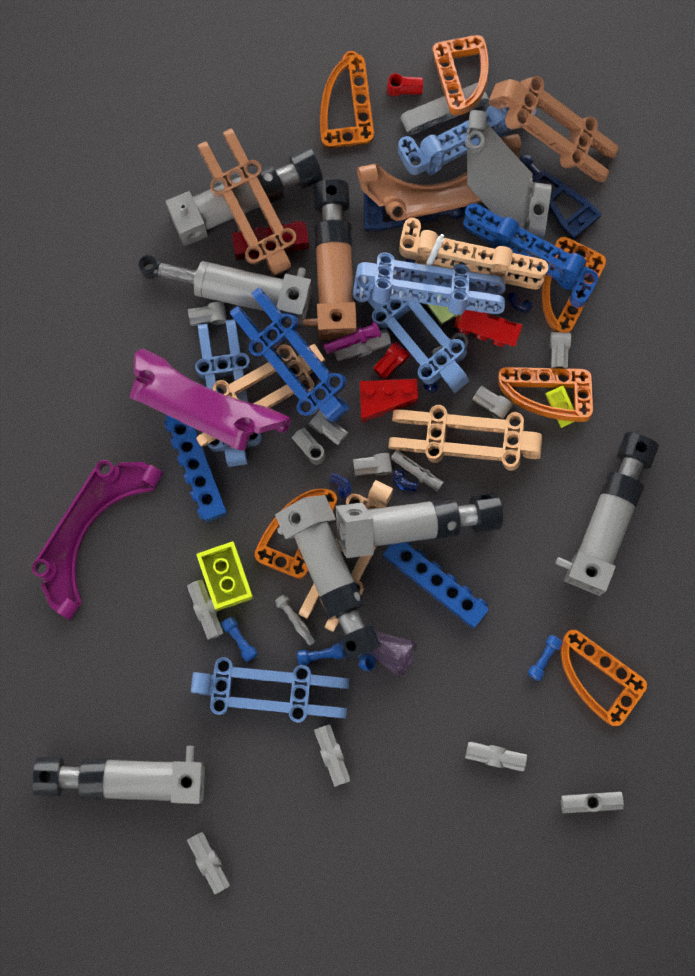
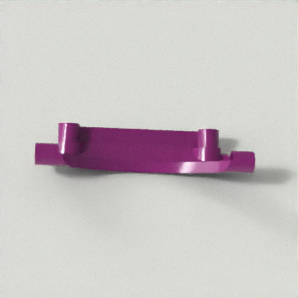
[130,348,291,450]
[32,460,164,621]

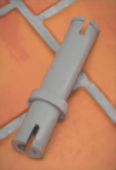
[391,450,444,492]

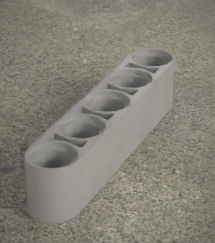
[400,83,489,135]

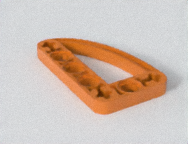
[433,35,488,115]
[320,54,374,149]
[542,237,606,333]
[498,367,593,422]
[254,489,337,579]
[560,630,647,726]

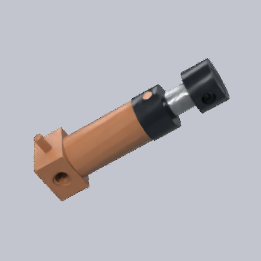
[303,179,356,340]

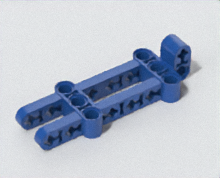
[463,204,598,308]
[230,287,351,422]

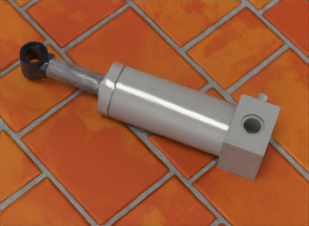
[138,255,312,326]

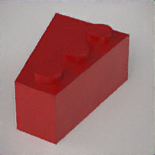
[454,310,523,347]
[360,379,418,424]

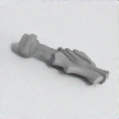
[275,595,315,646]

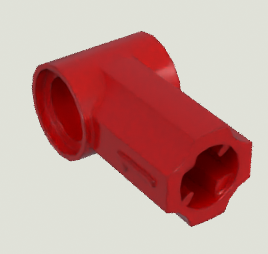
[386,73,423,97]
[373,341,411,380]

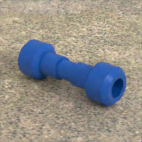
[221,617,258,662]
[527,635,563,681]
[297,643,345,665]

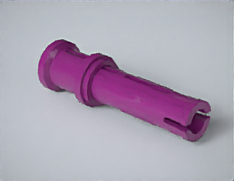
[323,321,381,355]

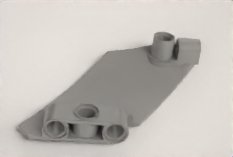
[465,110,551,248]

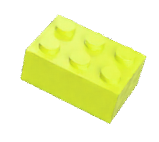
[196,541,254,611]

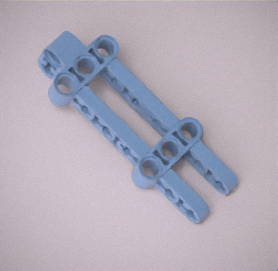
[398,106,537,175]
[353,253,505,315]
[367,289,470,393]
[195,319,262,467]
[191,657,350,723]

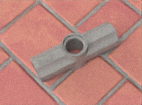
[334,329,391,362]
[187,580,224,640]
[314,724,350,787]
[465,742,527,771]
[561,792,624,813]
[187,832,230,894]

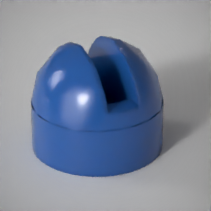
[358,655,375,671]

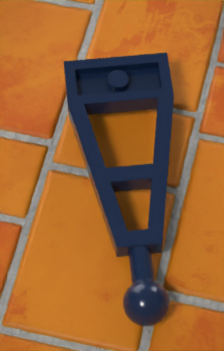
[519,155,602,240]
[364,193,464,231]

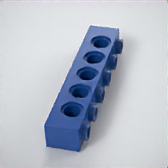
[164,414,228,523]
[383,542,489,629]

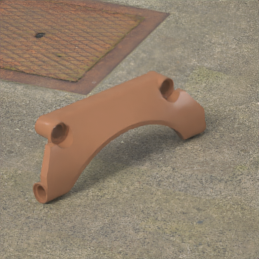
[357,134,521,221]

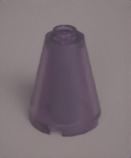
[370,631,418,677]

